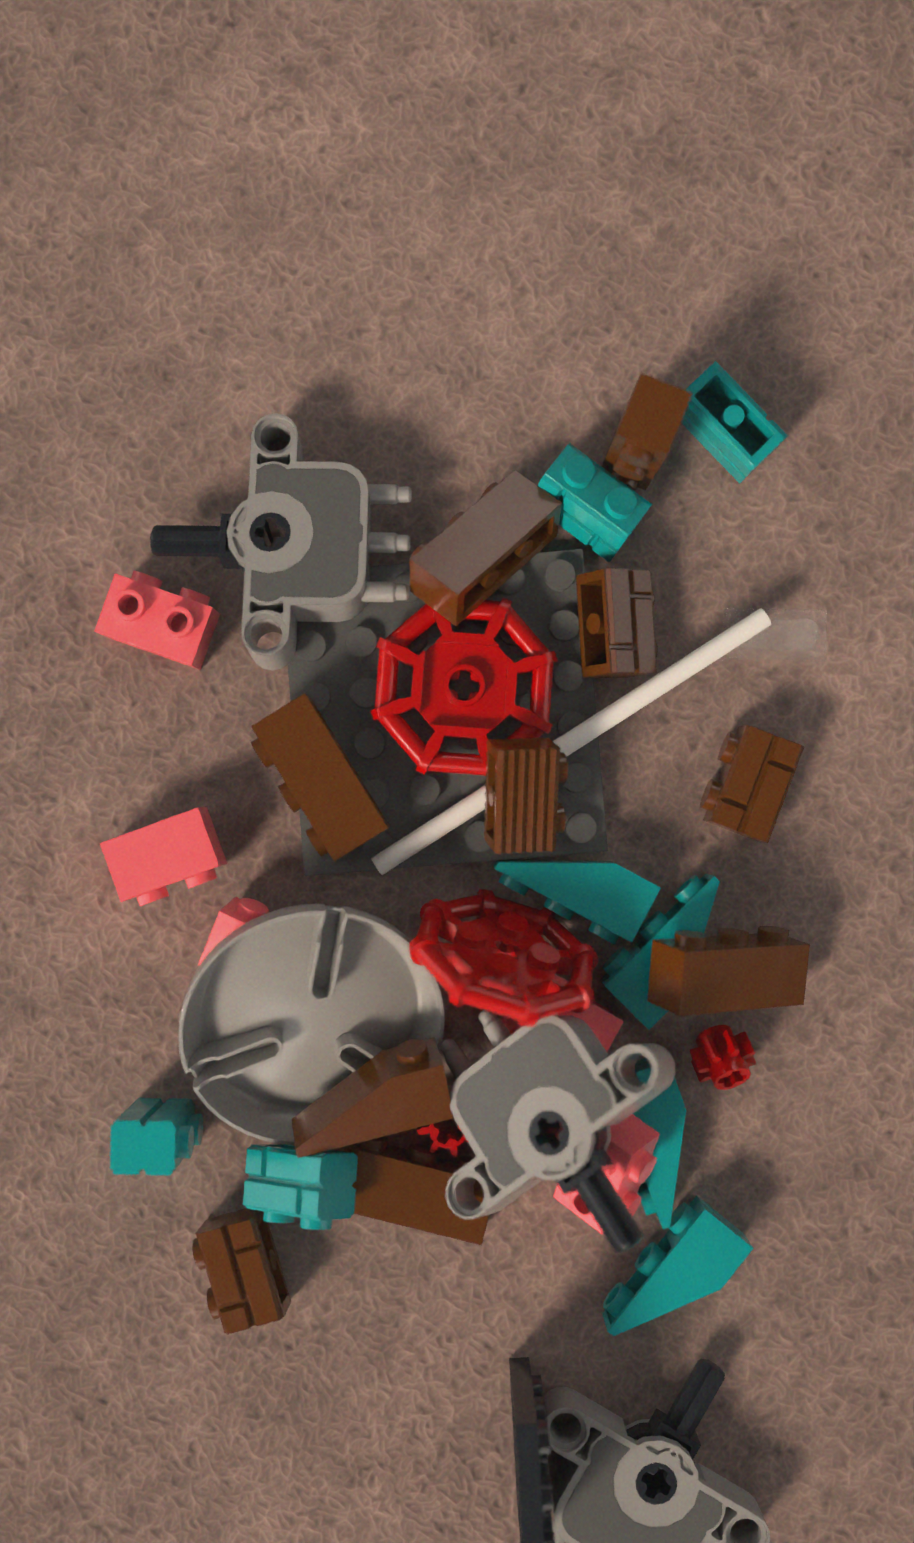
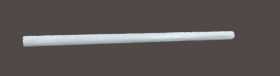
[371,608,771,875]

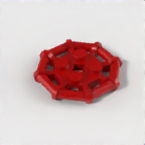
[370,597,558,776]
[408,889,598,1027]

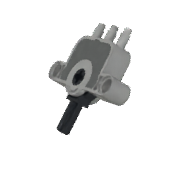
[150,413,412,671]
[440,1010,675,1254]
[544,1358,770,1543]

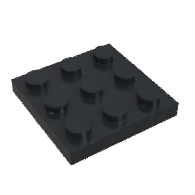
[509,1357,555,1543]

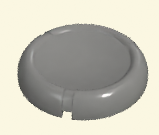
[178,904,444,1145]

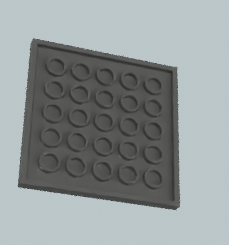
[288,549,608,876]

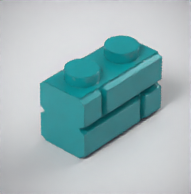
[681,361,788,484]
[537,443,652,563]
[110,1098,203,1175]
[243,1143,358,1230]

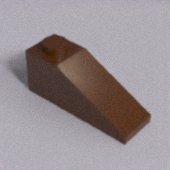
[291,1037,454,1158]

